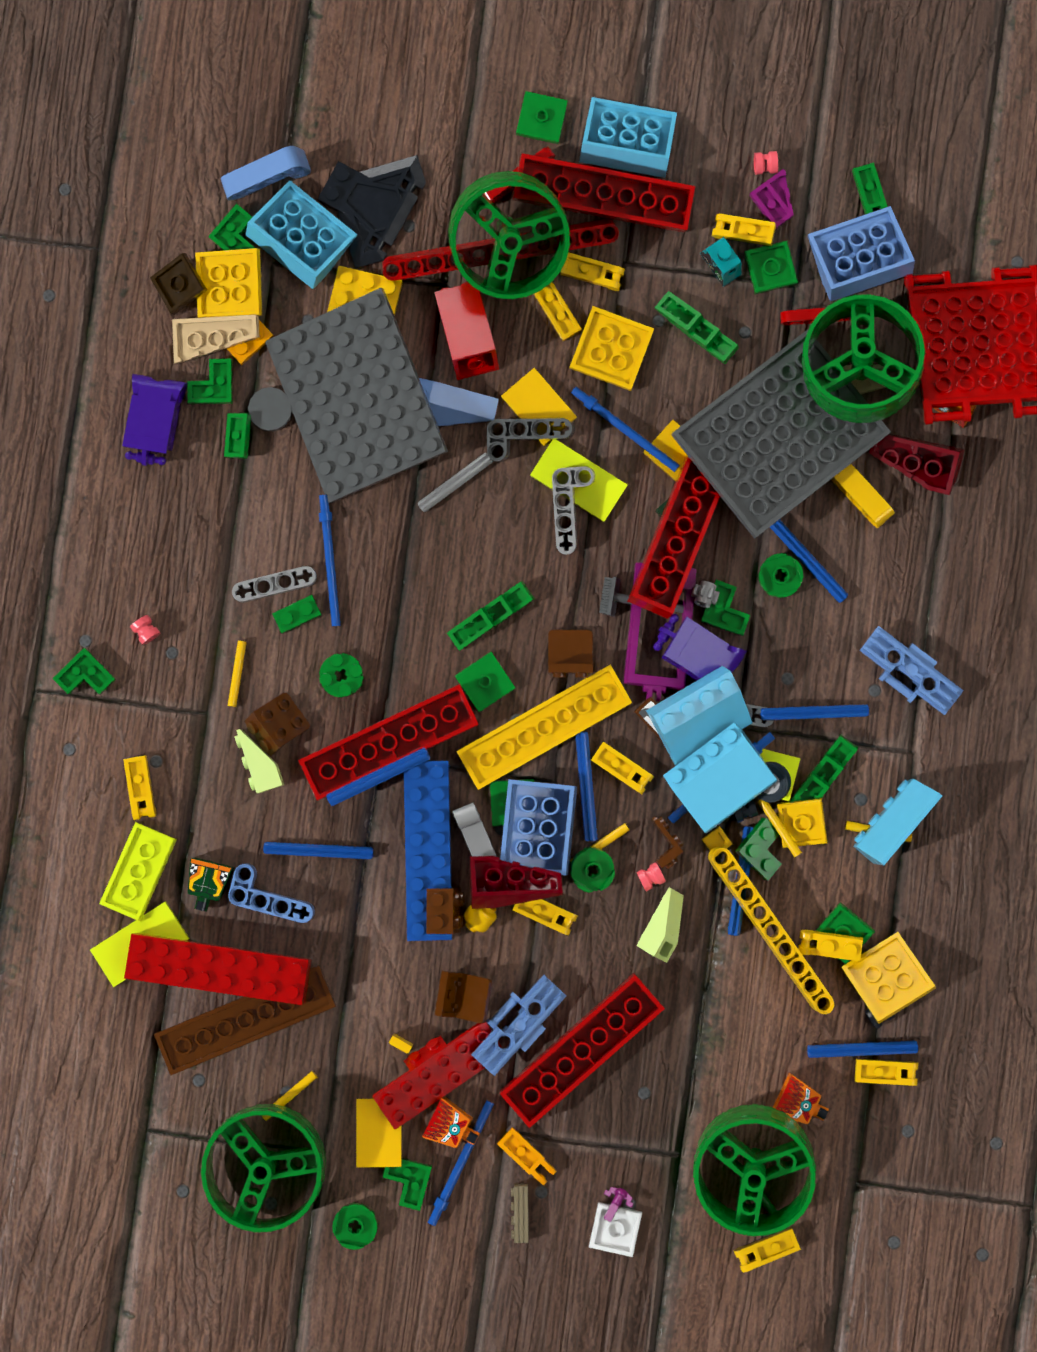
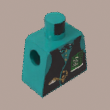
[700,237,742,287]

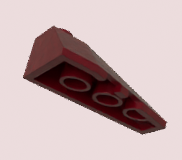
[869,434,965,495]
[470,856,563,909]

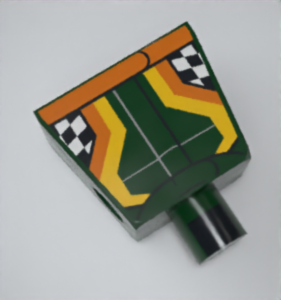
[188,857,235,912]

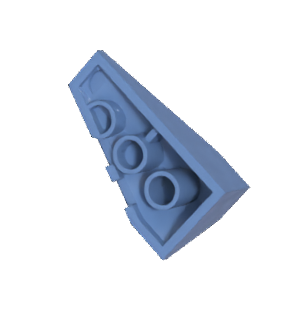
[419,378,499,426]

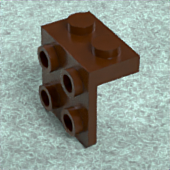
[548,630,593,678]
[244,693,310,757]
[651,816,684,869]
[426,888,465,934]
[435,971,492,1023]

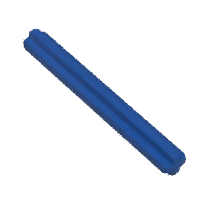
[770,520,848,603]
[760,705,869,720]
[575,732,597,841]
[326,748,430,806]
[728,826,754,936]
[263,842,373,859]
[807,1041,918,1058]

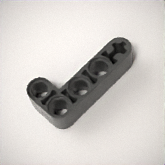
[487,418,575,462]

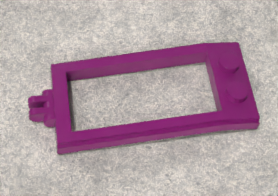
[623,562,697,702]

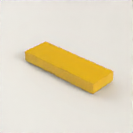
[534,282,582,341]

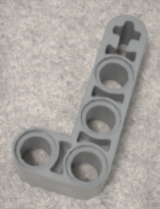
[552,466,595,555]
[453,802,497,857]

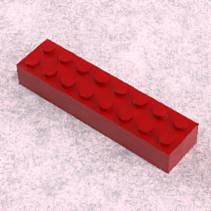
[512,153,695,233]
[627,455,720,619]
[298,684,479,801]
[124,933,312,1005]
[500,973,665,1128]

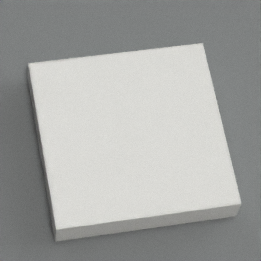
[589,1202,642,1257]

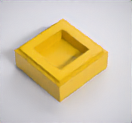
[701,826,733,857]
[389,1033,413,1054]

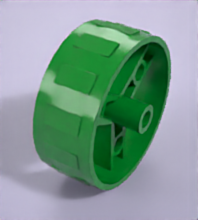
[448,171,570,299]
[802,294,925,423]
[201,1104,326,1232]
[693,1104,816,1236]

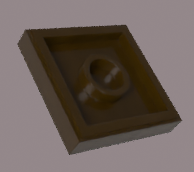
[150,253,207,315]

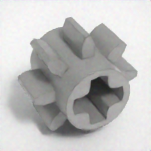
[691,581,720,608]

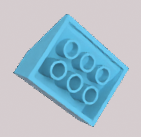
[579,97,677,178]
[246,180,357,289]
[646,666,753,766]
[663,722,778,833]
[853,779,942,865]

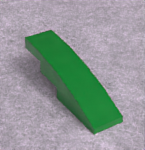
[655,291,739,364]
[447,581,535,651]
[789,734,858,802]

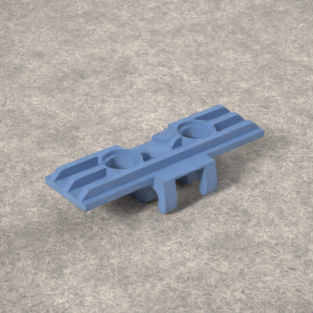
[859,626,964,715]
[471,975,566,1076]

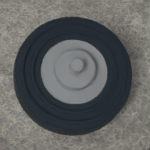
[757,762,791,802]

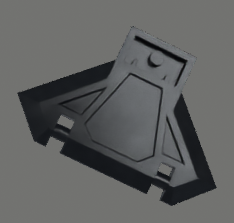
[318,155,426,269]

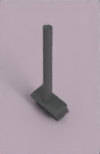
[599,577,694,617]

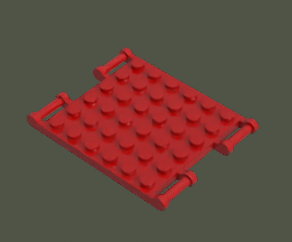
[904,265,1037,425]

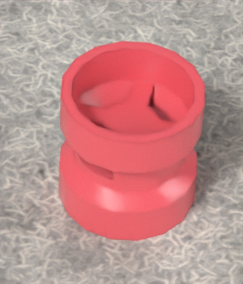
[754,151,778,175]
[130,615,161,645]
[636,862,666,892]

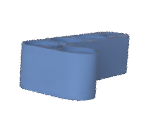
[221,146,311,201]
[228,863,315,923]

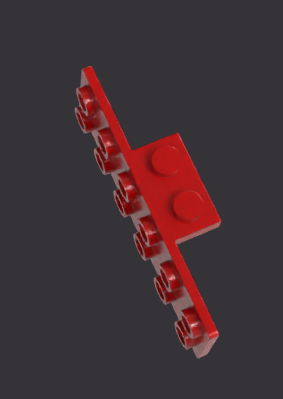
[373,1022,502,1129]

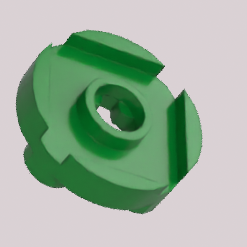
[758,553,803,598]
[319,653,364,698]
[570,847,615,893]
[332,1203,378,1250]

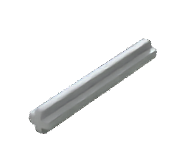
[418,453,492,512]

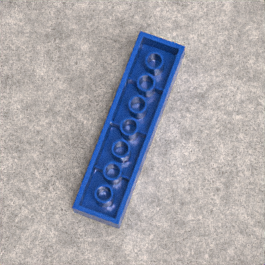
[404,761,453,941]

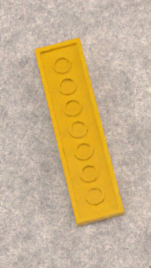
[456,664,632,790]

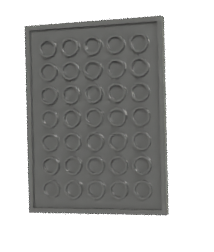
[265,288,448,503]
[671,329,891,539]

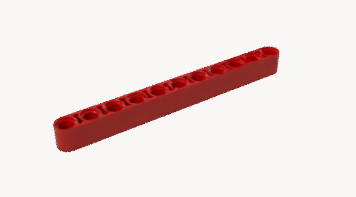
[382,219,619,281]

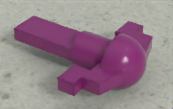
[604,1187,634,1223]

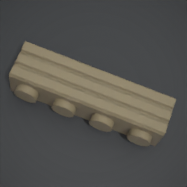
[511,1184,528,1243]

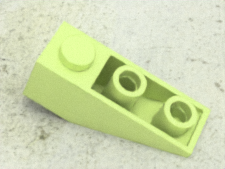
[235,729,285,794]
[636,887,684,963]

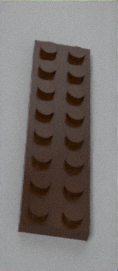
[154,965,336,1076]

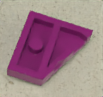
[749,169,793,230]

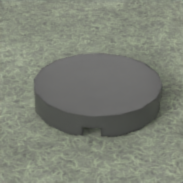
[248,387,292,431]

